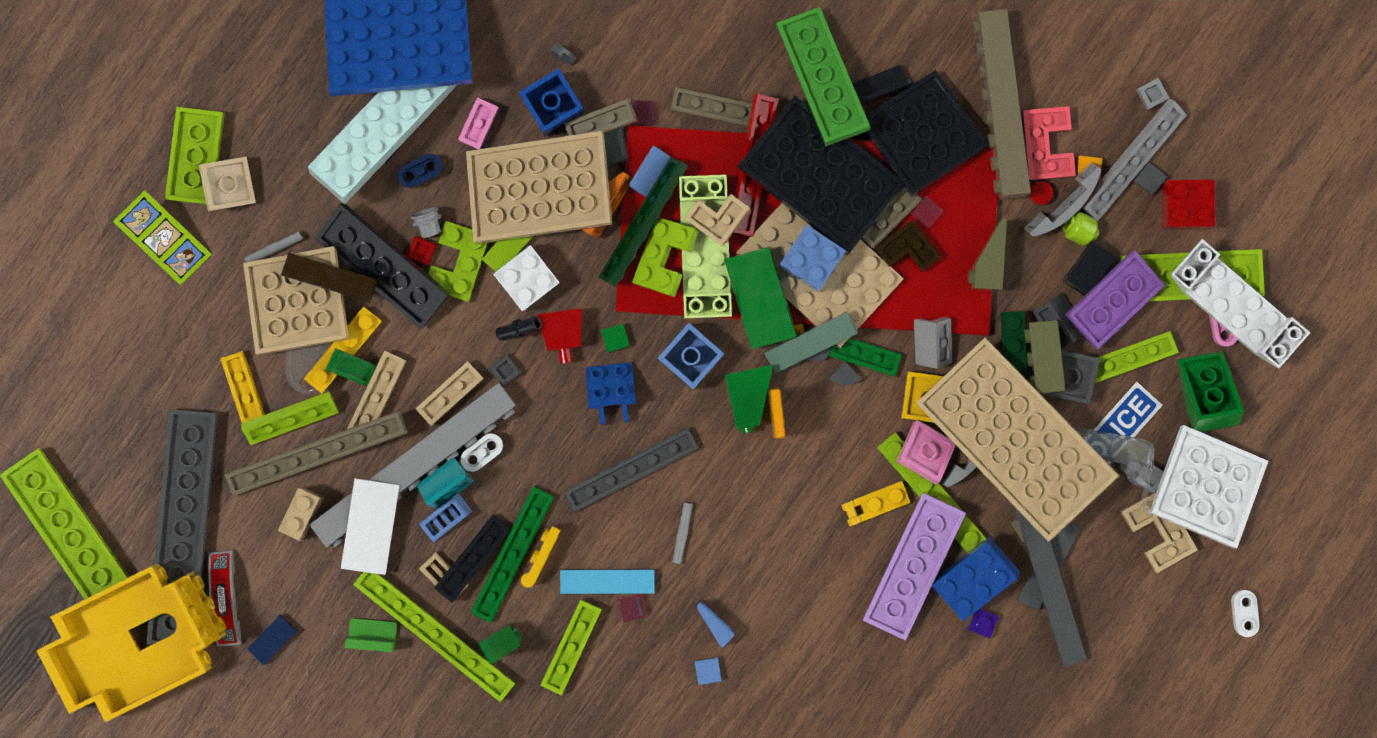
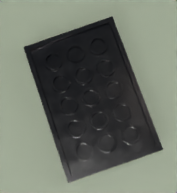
[737,95,903,255]

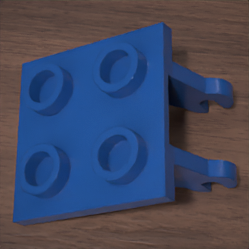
[585,362,636,425]

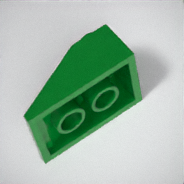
[1177,351,1244,432]

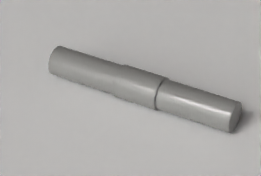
[244,231,303,262]
[672,502,693,564]

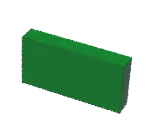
[326,348,377,387]

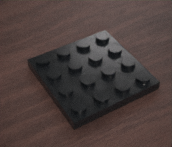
[865,70,989,197]

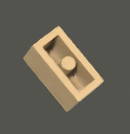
[278,487,324,541]

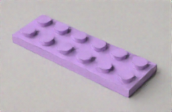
[863,492,966,641]

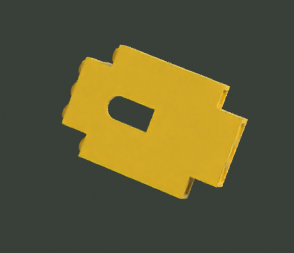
[36,563,226,722]

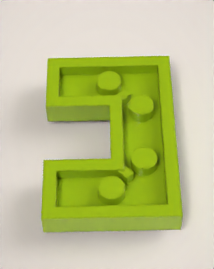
[632,218,699,297]
[428,221,489,302]

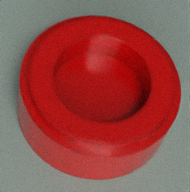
[1029,181,1053,205]

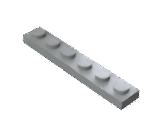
[1081,99,1186,222]

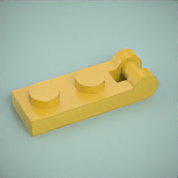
[841,481,911,527]
[521,525,562,588]

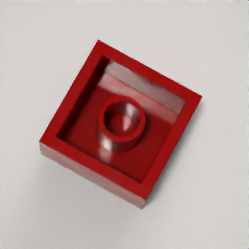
[1162,180,1216,230]

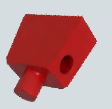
[537,308,583,364]

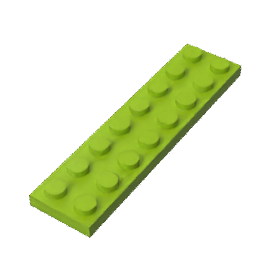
[0,448,129,599]

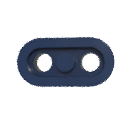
[398,154,443,189]

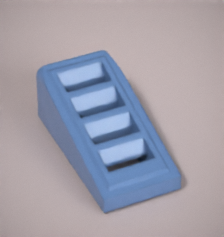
[419,493,472,542]
[697,601,735,648]

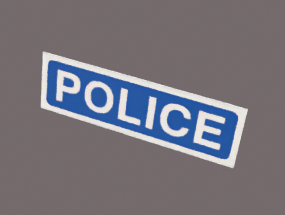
[1085,382,1162,465]

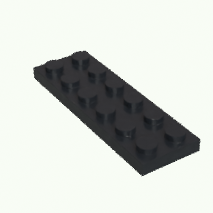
[315,203,450,329]

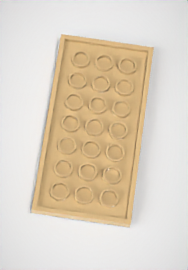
[916,338,1119,542]

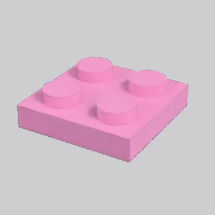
[896,420,956,484]

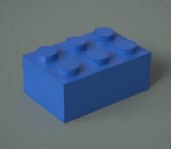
[932,536,1020,621]

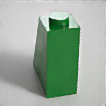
[725,365,772,434]

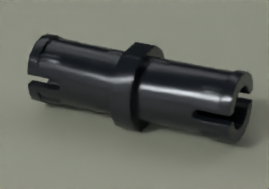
[496,316,542,341]

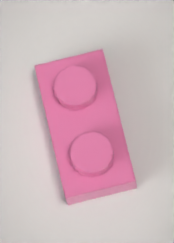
[458,97,499,150]

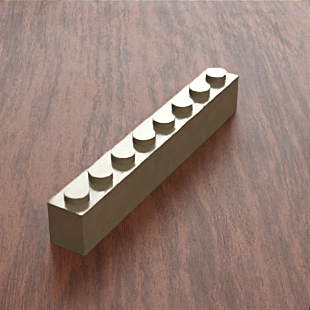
[973,9,1031,200]

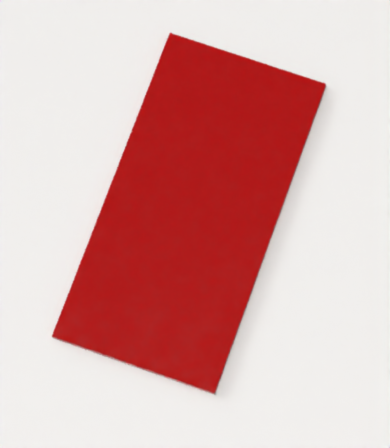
[615,125,998,336]

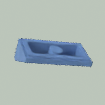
[629,145,670,197]

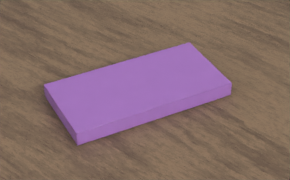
[1065,250,1165,349]

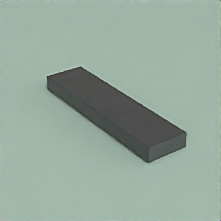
[1016,522,1081,610]

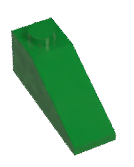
[479,624,523,665]

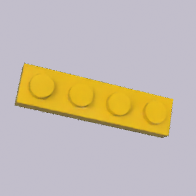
[304,306,382,394]

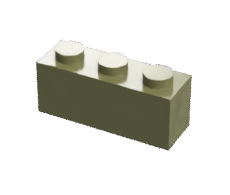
[1024,320,1065,395]

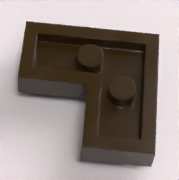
[874,220,941,272]

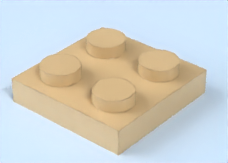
[199,157,256,211]

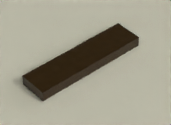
[281,253,377,303]

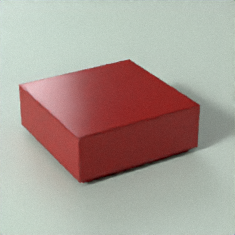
[406,235,437,266]

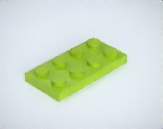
[165,107,225,205]

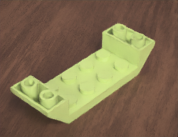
[679,175,732,318]

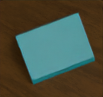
[416,457,474,509]

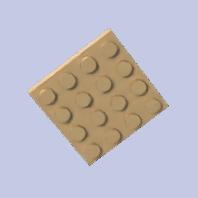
[243,246,349,356]

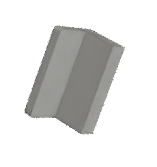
[914,317,952,369]

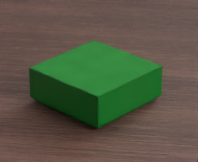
[601,324,630,353]

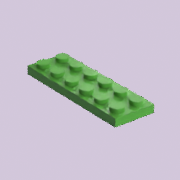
[776,7,870,146]

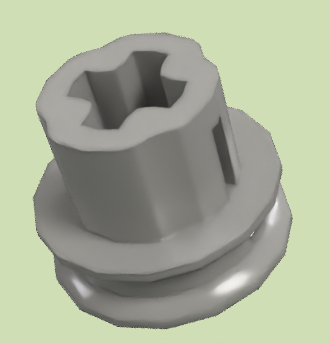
[410,207,441,238]

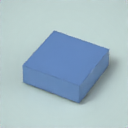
[695,657,722,685]

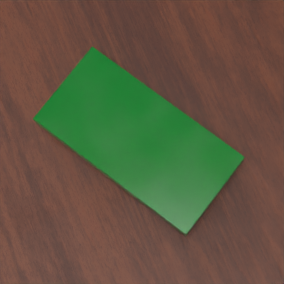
[724,246,797,349]

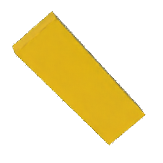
[220,351,265,423]

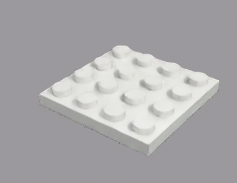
[1149,425,1268,549]

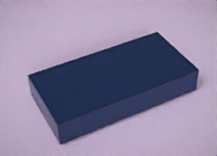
[247,615,297,665]

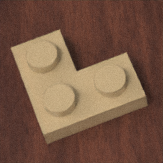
[684,194,750,247]

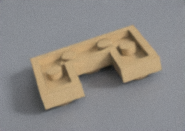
[1120,491,1198,573]

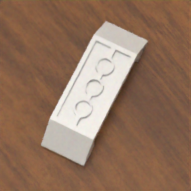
[1171,239,1310,368]

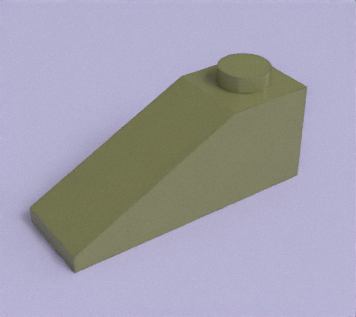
[968,219,1007,291]

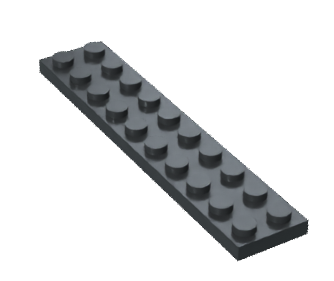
[147,409,218,645]

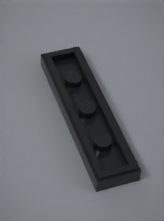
[434,515,511,603]

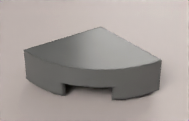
[551,42,577,65]
[828,362,862,385]

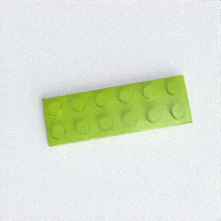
[1120,249,1265,302]

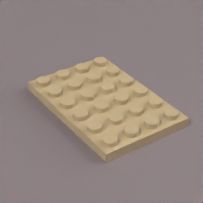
[466,131,612,244]
[736,203,904,348]

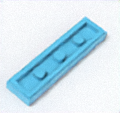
[560,570,654,594]

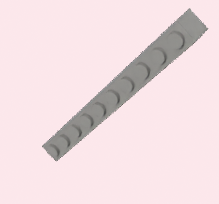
[309,383,517,548]

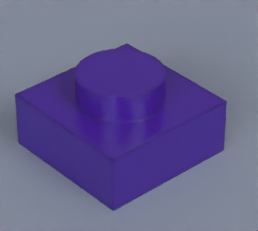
[967,609,999,639]

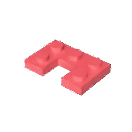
[1022,106,1076,181]

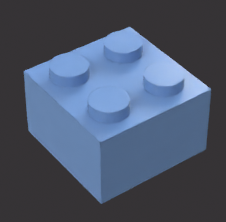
[779,225,846,292]
[658,323,724,390]

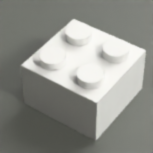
[493,245,560,312]

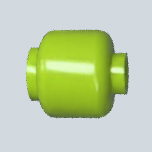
[1063,212,1099,246]

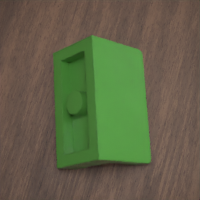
[345,618,398,652]

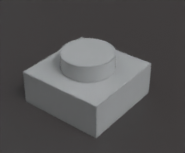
[1136,78,1169,110]

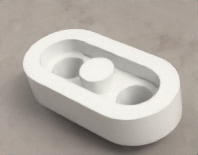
[461,434,503,472]
[1231,590,1259,637]

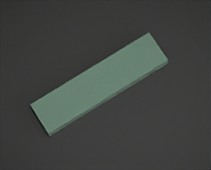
[764,311,858,374]

